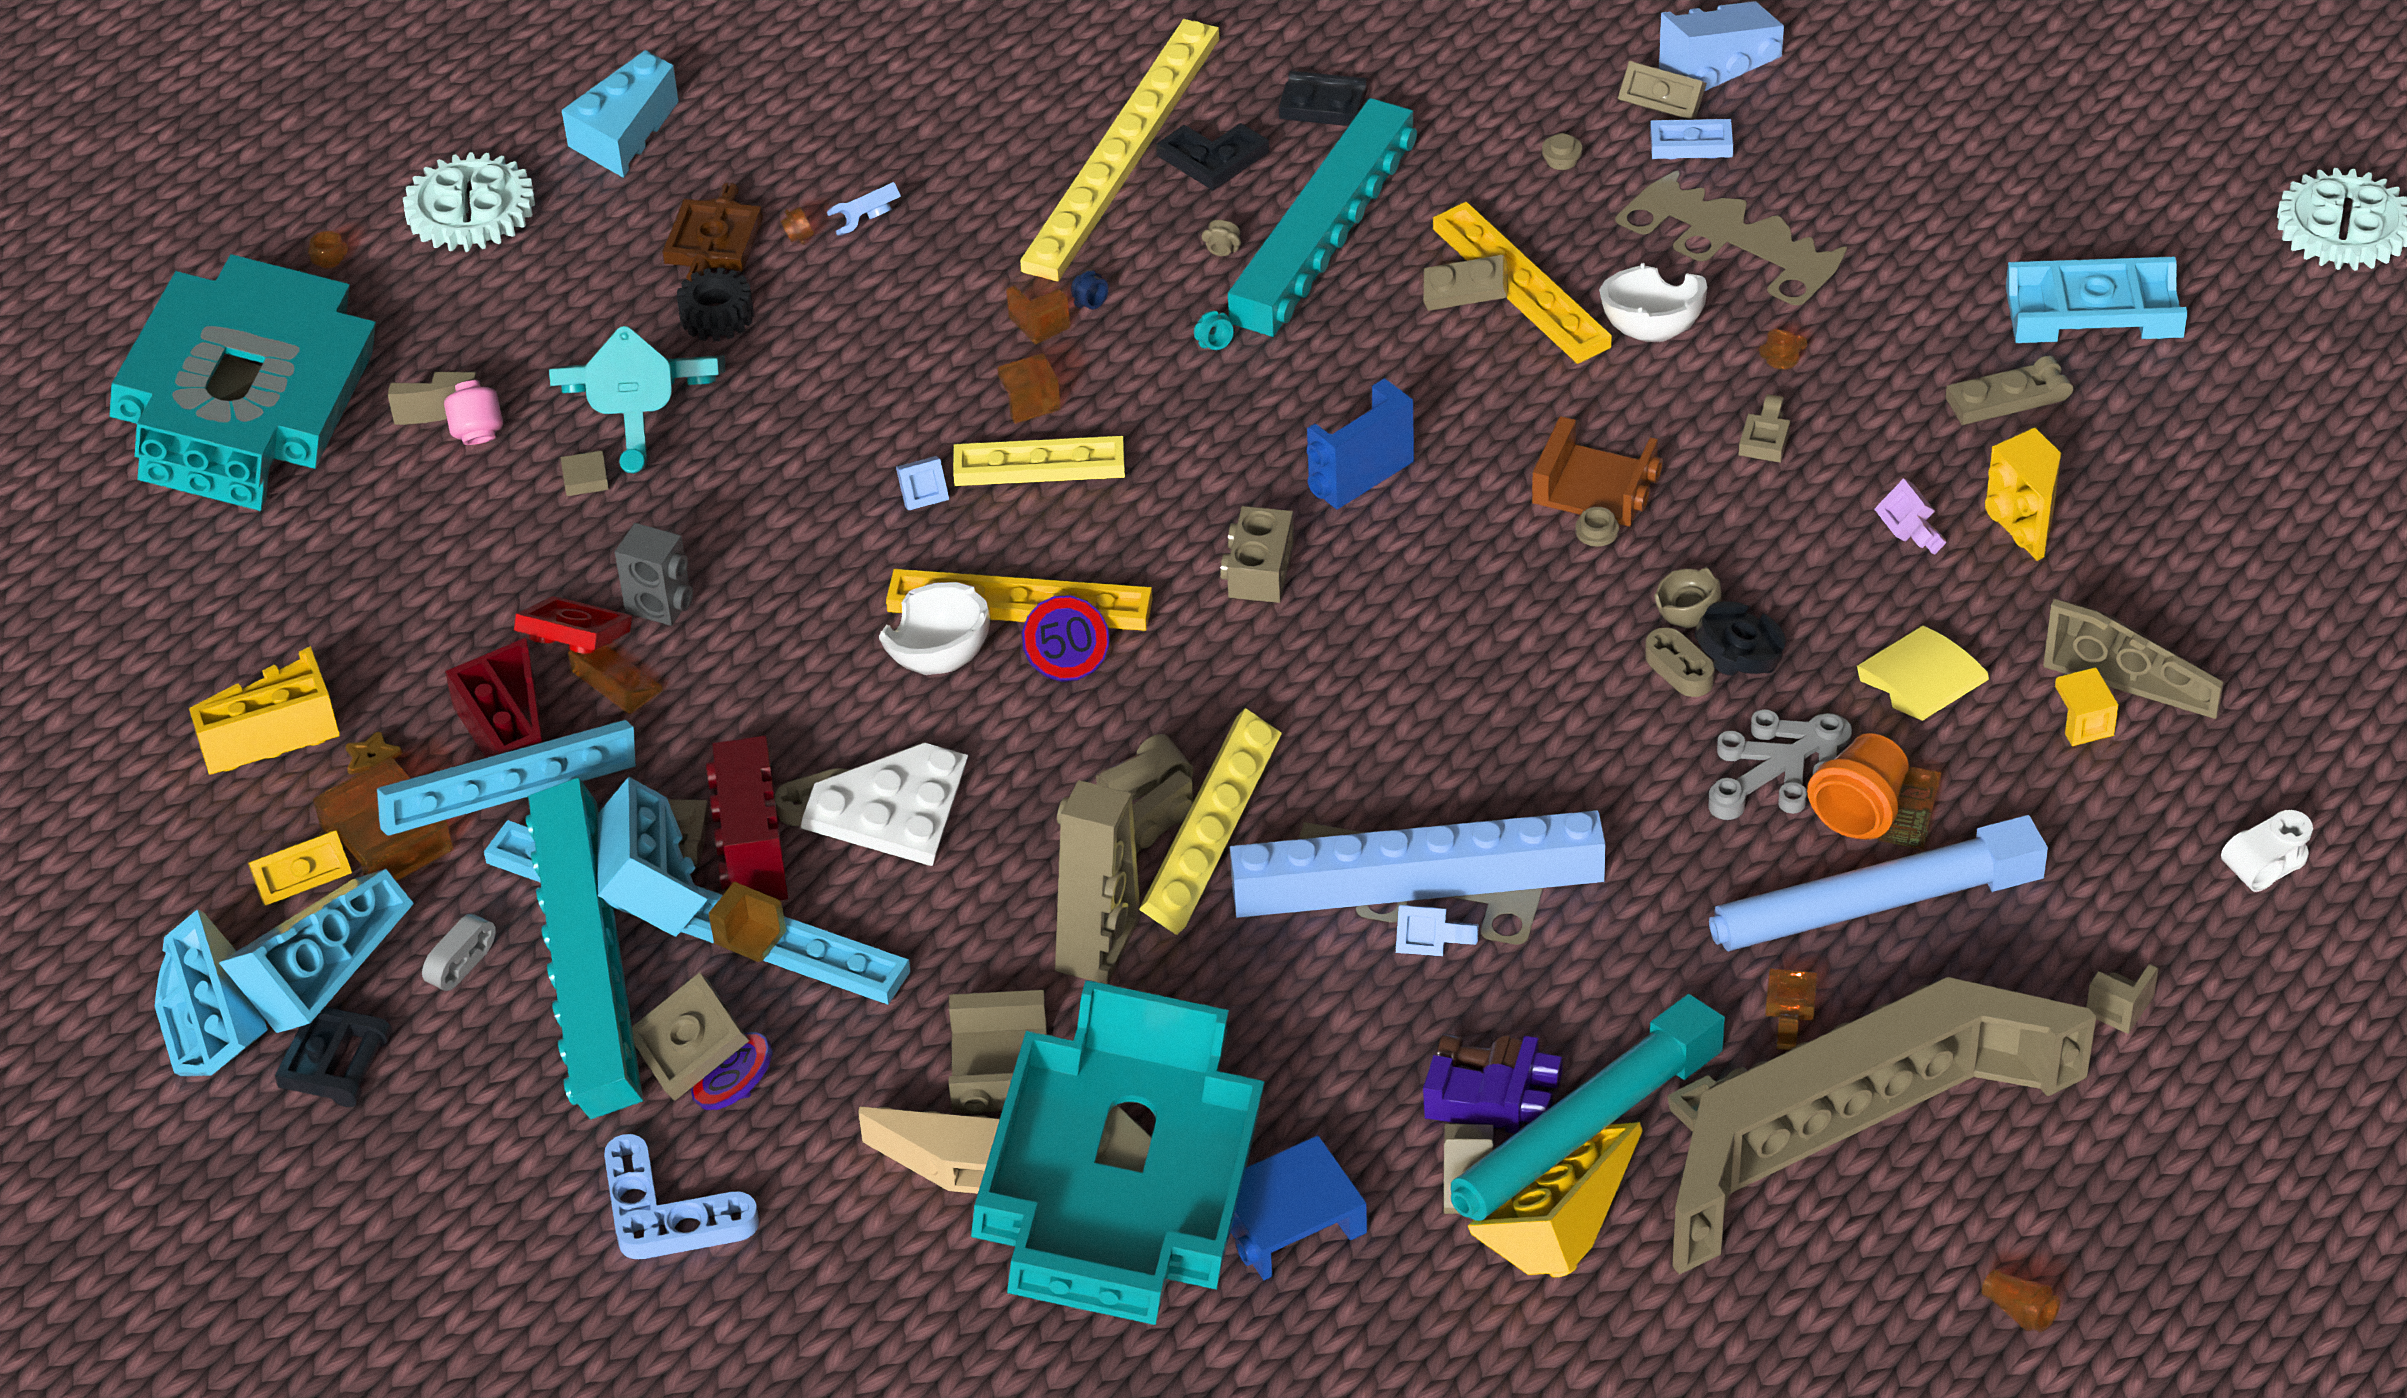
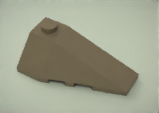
[2043,599,2224,719]

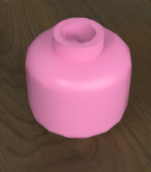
[444,380,503,445]

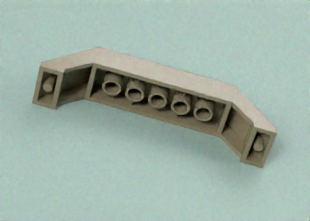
[1672,977,2096,1275]

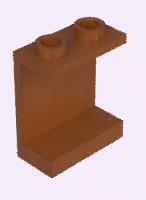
[1532,416,1663,527]

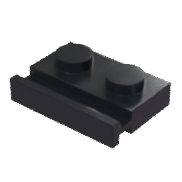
[1279,71,1367,126]

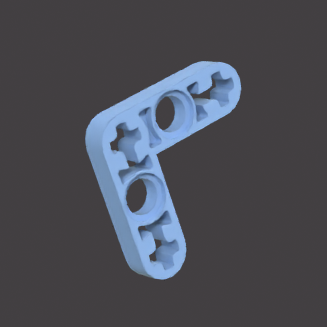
[604,1134,759,1259]

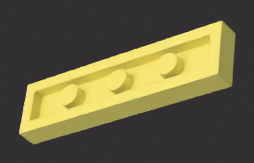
[953,436,1125,486]

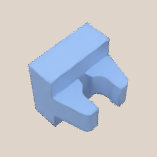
[896,456,949,510]

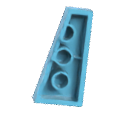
[219,869,414,1033]

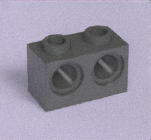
[615,523,693,626]

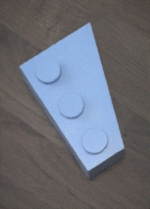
[1659,1,1784,91]

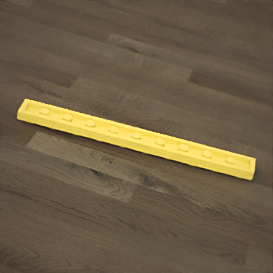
[1021,19,1220,282]

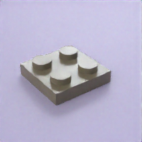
[632,972,749,1101]

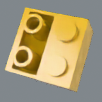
[1985,428,2061,561]

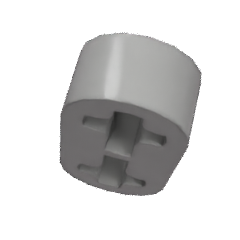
[422,913,496,991]

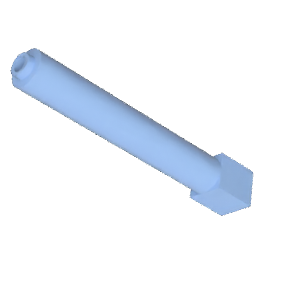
[1709,815,2048,951]

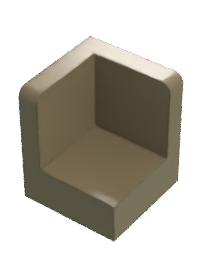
[2086,964,2159,1034]

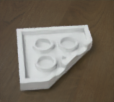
[801,743,968,866]

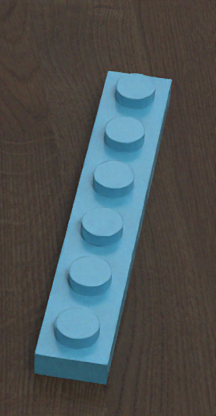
[377,720,636,836]

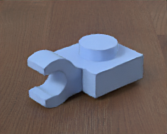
[827,182,901,236]
[1396,905,1479,956]

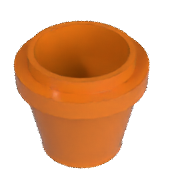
[1807,733,1909,840]

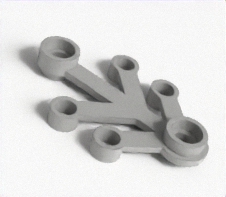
[1708,709,1852,820]

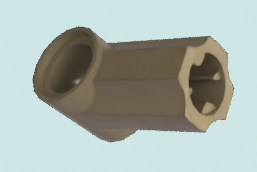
[1096,734,1193,800]

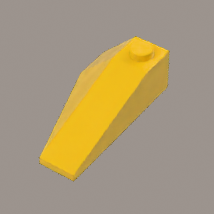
[1468,1122,1643,1277]

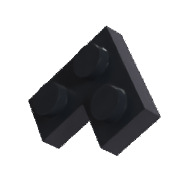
[1156,123,1269,191]

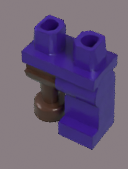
[1423,1033,1563,1134]

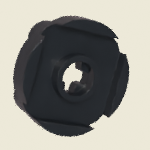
[1694,601,1786,675]

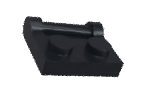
[275,1007,392,1107]

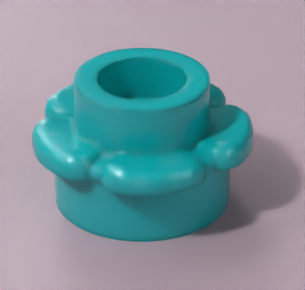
[1194,310,1234,350]

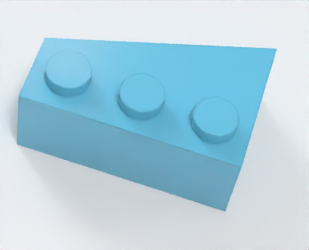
[562,50,679,178]

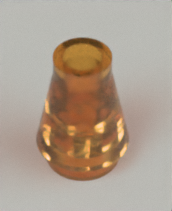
[1982,1269,2060,1332]

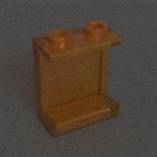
[313,757,453,881]

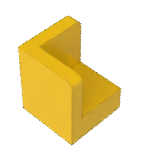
[2055,667,2118,746]

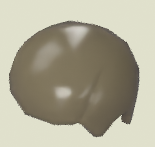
[1654,567,1722,629]

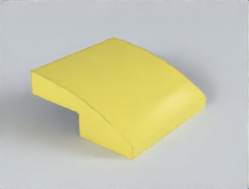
[1857,626,1989,721]

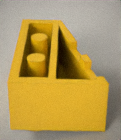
[189,646,340,775]

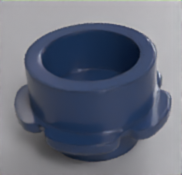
[1071,270,1108,310]

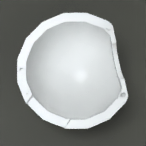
[1599,263,1708,342]
[879,582,990,675]

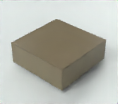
[560,451,609,496]

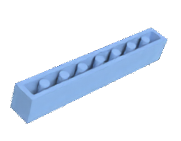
[1230,810,1605,918]

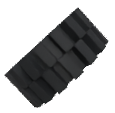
[677,268,754,342]

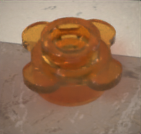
[1759,329,1807,369]

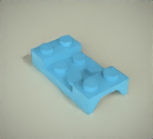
[2006,257,2187,343]

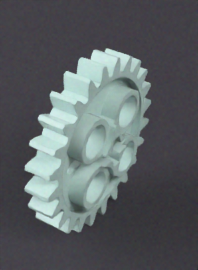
[403,152,535,252]
[2277,168,2407,270]

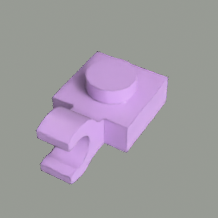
[1874,478,1947,555]

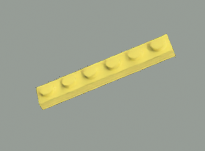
[1139,708,1282,935]

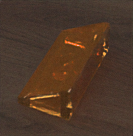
[568,645,663,714]

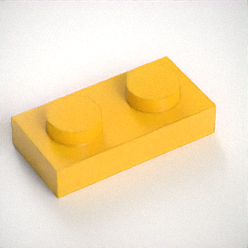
[248,830,352,906]

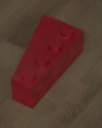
[706,735,788,900]

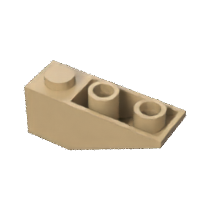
[858,1107,1000,1194]

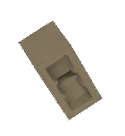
[1221,506,1294,603]

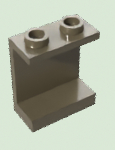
[949,990,1047,1114]

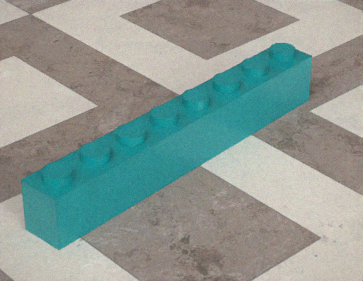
[1228,98,1417,337]
[526,777,643,1120]

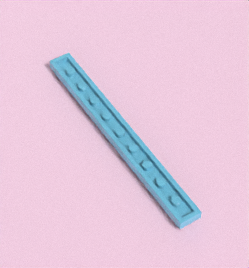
[484,820,910,1005]

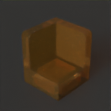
[1006,285,1070,345]
[997,353,1061,423]

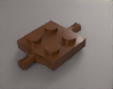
[662,182,763,282]

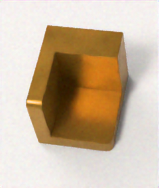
[708,882,786,962]

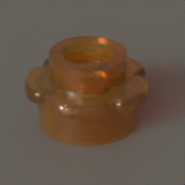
[780,206,815,245]
[308,231,348,268]

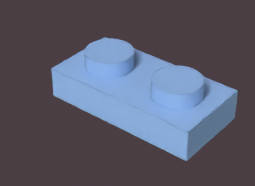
[1650,119,1733,159]

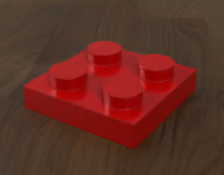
[514,596,632,653]

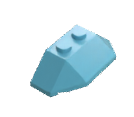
[154,909,268,1076]

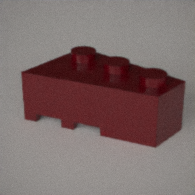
[445,637,544,758]

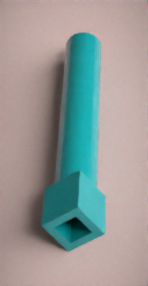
[1450,994,1725,1221]

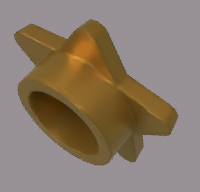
[346,732,403,778]

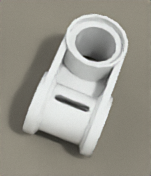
[2221,810,2313,892]

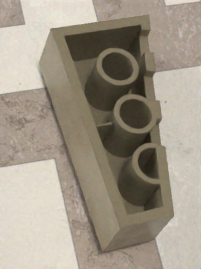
[1055,780,1141,984]

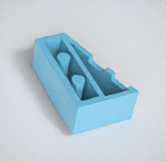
[597,777,708,937]

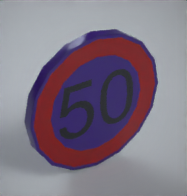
[1021,595,1109,682]
[691,1032,773,1110]

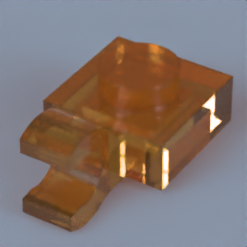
[1765,968,1817,1050]

